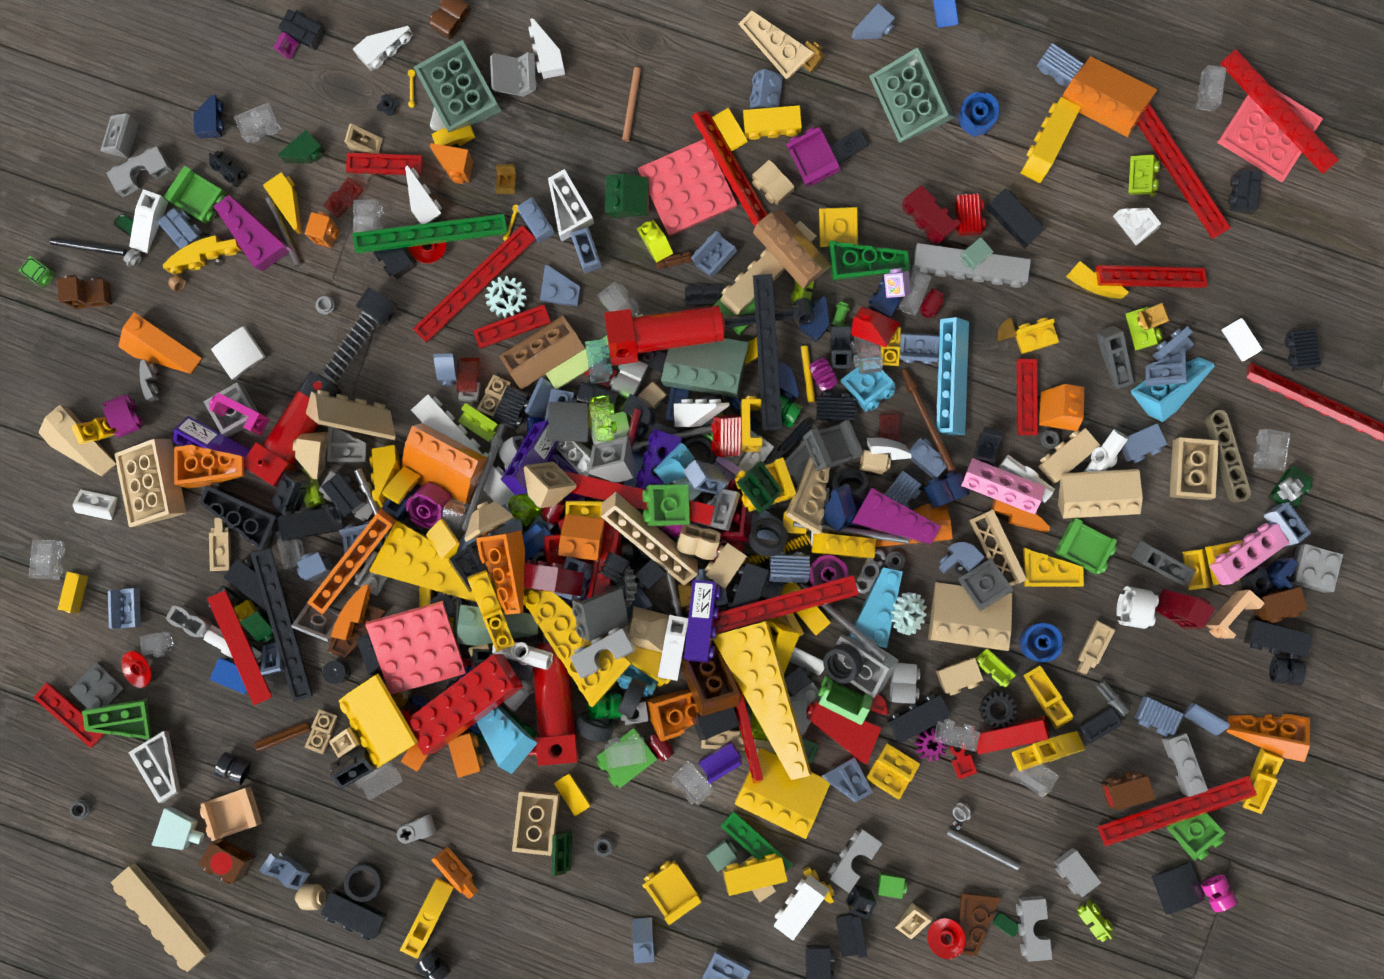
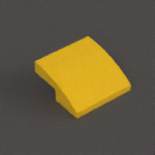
[866,744,920,800]

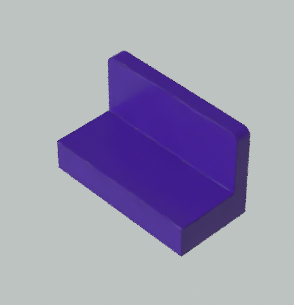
[698,741,742,784]

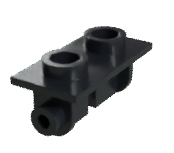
[209,151,246,187]
[685,285,723,305]

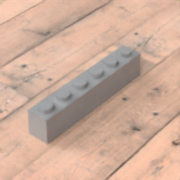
[912,243,1031,288]

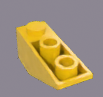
[369,445,400,508]

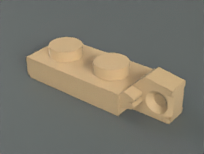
[209,518,231,571]
[1077,621,1115,674]

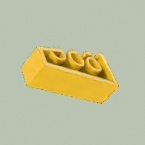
[1020,97,1081,183]
[763,618,800,676]

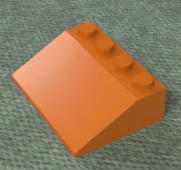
[1063,56,1157,137]
[401,423,487,509]

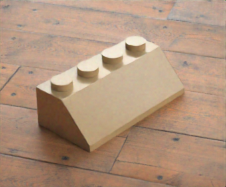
[1058,469,1143,519]

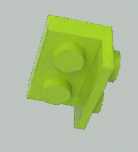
[1129,155,1160,197]
[458,403,499,442]

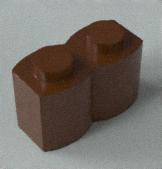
[429,0,470,39]

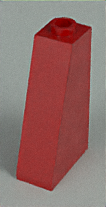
[806,700,881,764]
[971,716,1050,755]

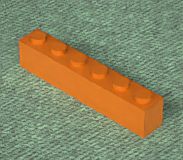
[307,509,396,615]

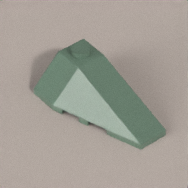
[457,604,539,646]

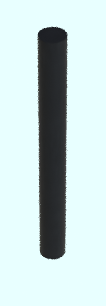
[50,237,127,256]

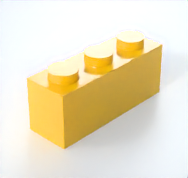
[743,105,802,140]
[812,533,876,558]
[722,853,787,896]

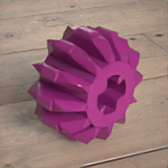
[809,358,837,391]
[914,728,948,762]

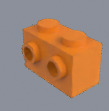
[305,211,339,248]
[448,732,485,778]

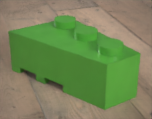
[82,699,152,740]

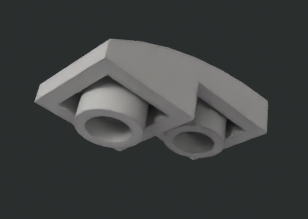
[140,359,159,403]

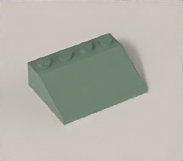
[414,40,502,132]
[869,47,955,143]
[661,338,749,398]

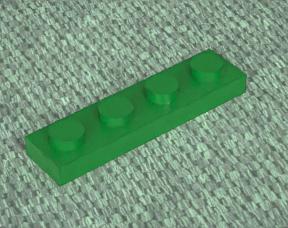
[721,811,793,873]

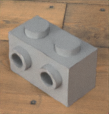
[1054,848,1101,897]

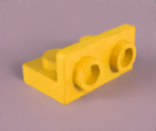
[1016,317,1059,355]

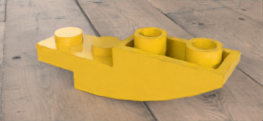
[163,235,242,274]
[467,570,515,652]
[1011,731,1085,772]
[400,878,454,959]

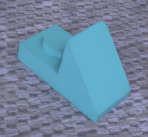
[654,443,695,484]

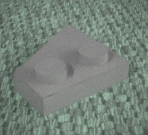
[327,426,368,463]
[695,489,740,531]
[790,682,821,735]

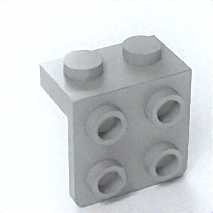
[490,52,537,97]

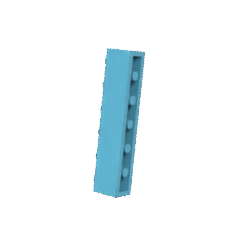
[936,317,969,436]

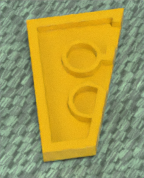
[1023,548,1084,587]

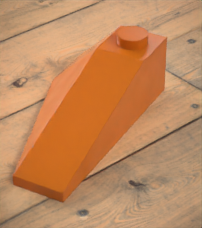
[118,312,202,374]
[174,445,244,489]
[871,504,953,547]

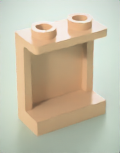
[1206,590,1264,639]
[200,786,262,841]

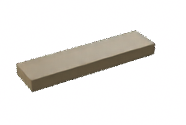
[701,730,776,753]

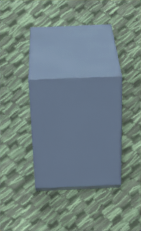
[260,642,284,675]

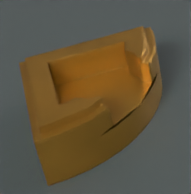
[997,318,1017,342]

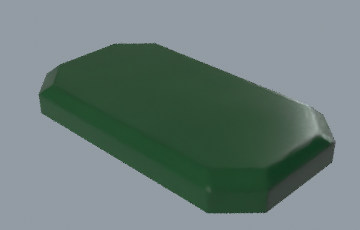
[114,214,133,237]
[993,912,1018,937]

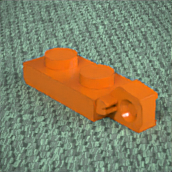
[431,847,479,899]

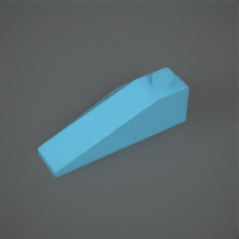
[1131,357,1214,422]

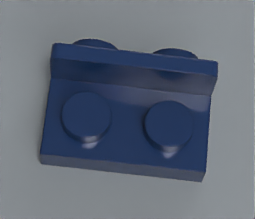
[1266,558,1298,589]

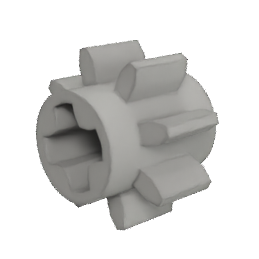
[1277,477,1304,501]

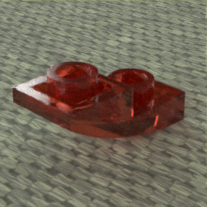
[323,177,364,218]
[456,358,480,392]
[879,414,900,442]

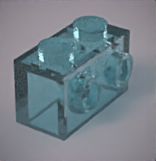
[585,339,613,384]

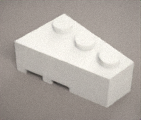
[548,169,594,242]
[128,731,181,803]

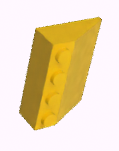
[339,674,418,768]
[735,747,830,839]

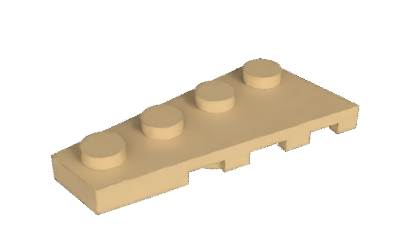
[739,11,815,80]
[785,456,830,534]

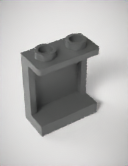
[803,420,863,472]
[572,585,629,641]

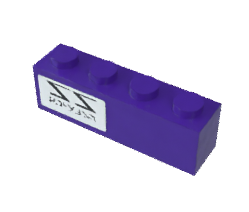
[173,416,250,478]
[500,420,558,495]
[684,580,721,663]

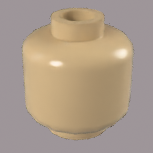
[295,884,327,910]

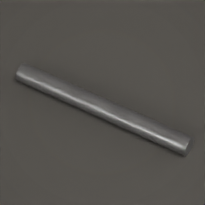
[265,196,302,267]
[946,828,1020,870]

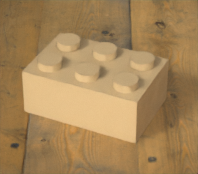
[1170,437,1218,500]
[512,789,560,856]

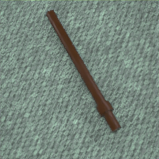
[901,369,956,472]

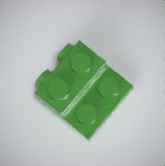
[643,485,690,526]
[1167,813,1225,861]

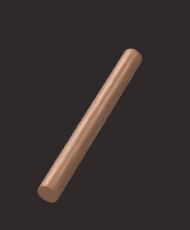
[622,67,641,142]

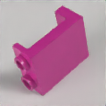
[209,393,270,436]

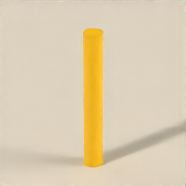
[801,346,816,403]

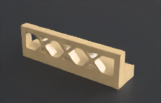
[969,510,1027,586]

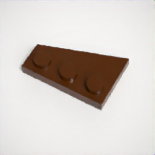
[328,597,387,658]
[958,893,1001,956]

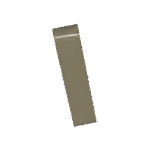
[1205,410,1251,503]

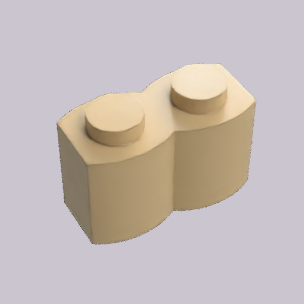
[752,160,794,206]
[859,450,891,474]
[676,524,721,560]

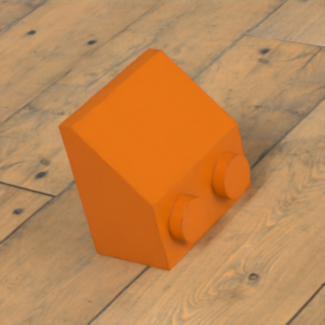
[430,143,474,184]
[1039,384,1084,431]
[558,514,605,560]

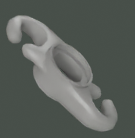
[856,549,886,594]

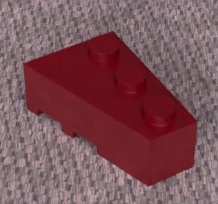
[901,185,961,246]
[710,479,753,542]
[524,560,584,597]
[1155,589,1215,629]

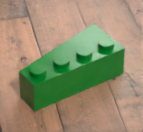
[827,241,910,281]

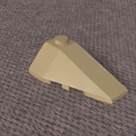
[39,405,117,477]

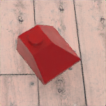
[851,307,900,348]

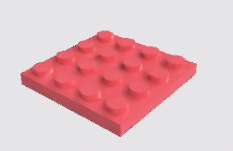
[1217,87,1323,182]
[638,139,737,237]
[366,601,466,695]

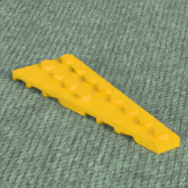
[369,521,528,614]
[524,588,632,707]
[713,621,812,780]

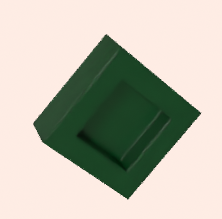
[801,737,819,763]

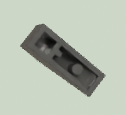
[1096,326,1134,390]
[1131,540,1196,587]

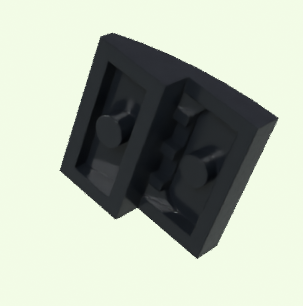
[449,540,489,592]
[1151,862,1205,914]

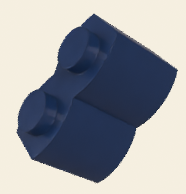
[924,471,970,509]

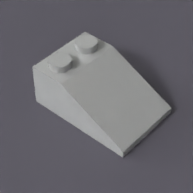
[834,635,899,698]

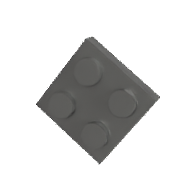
[958,559,1013,612]
[69,662,126,708]

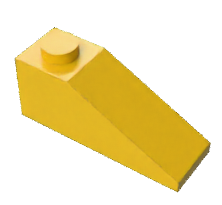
[263,172,302,235]

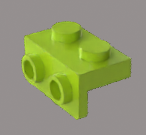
[1126,307,1163,350]

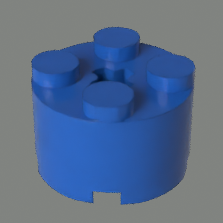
[958,92,999,137]
[1019,623,1063,662]

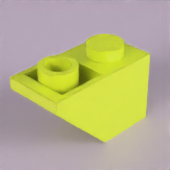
[637,220,673,262]

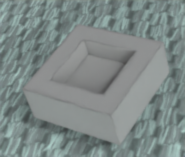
[458,380,481,403]

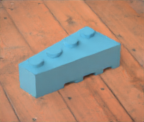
[848,567,902,648]
[477,705,537,774]

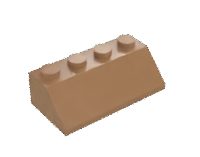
[753,210,832,289]
[499,315,585,389]

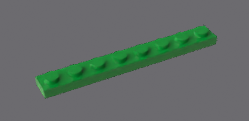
[352,214,507,254]

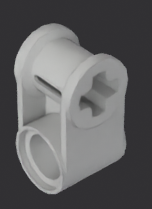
[397,814,437,844]

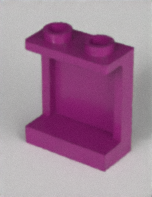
[786,127,841,188]

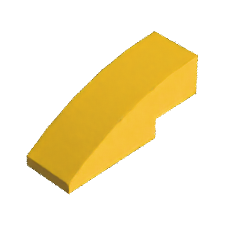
[1066,261,1129,299]
[781,582,831,635]
[1024,666,1073,729]
[1242,748,1284,814]

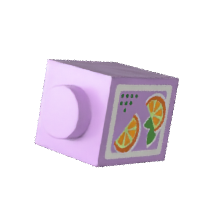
[884,268,911,298]

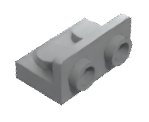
[354,551,389,596]

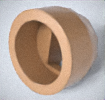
[168,275,186,292]

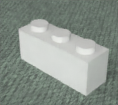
[774,875,829,940]

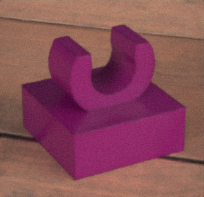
[273,32,299,59]

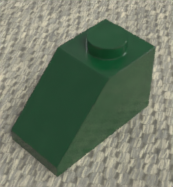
[278,130,325,164]
[240,611,275,643]

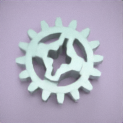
[485,276,527,318]
[891,592,927,635]

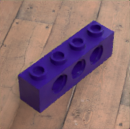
[635,429,682,490]

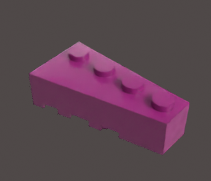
[214,195,292,271]
[852,488,941,545]

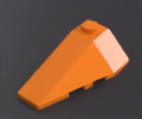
[476,530,525,615]
[646,689,699,741]
[1227,714,1310,762]

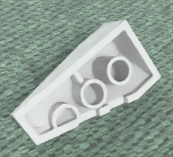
[1113,208,1161,245]

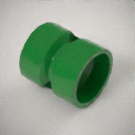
[780,394,802,428]
[588,693,622,719]

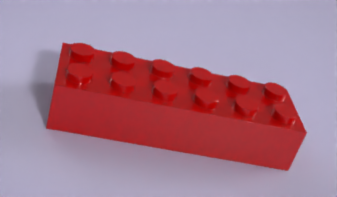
[406,654,524,755]

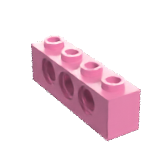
[961,458,1045,514]
[1209,523,1289,585]

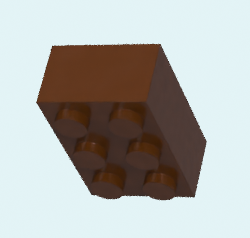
[681,646,740,716]

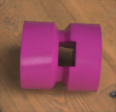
[1201,875,1238,912]

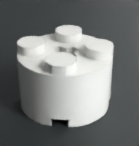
[1117,586,1159,629]

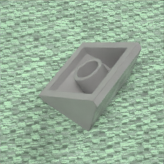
[100,113,139,159]
[292,603,340,642]

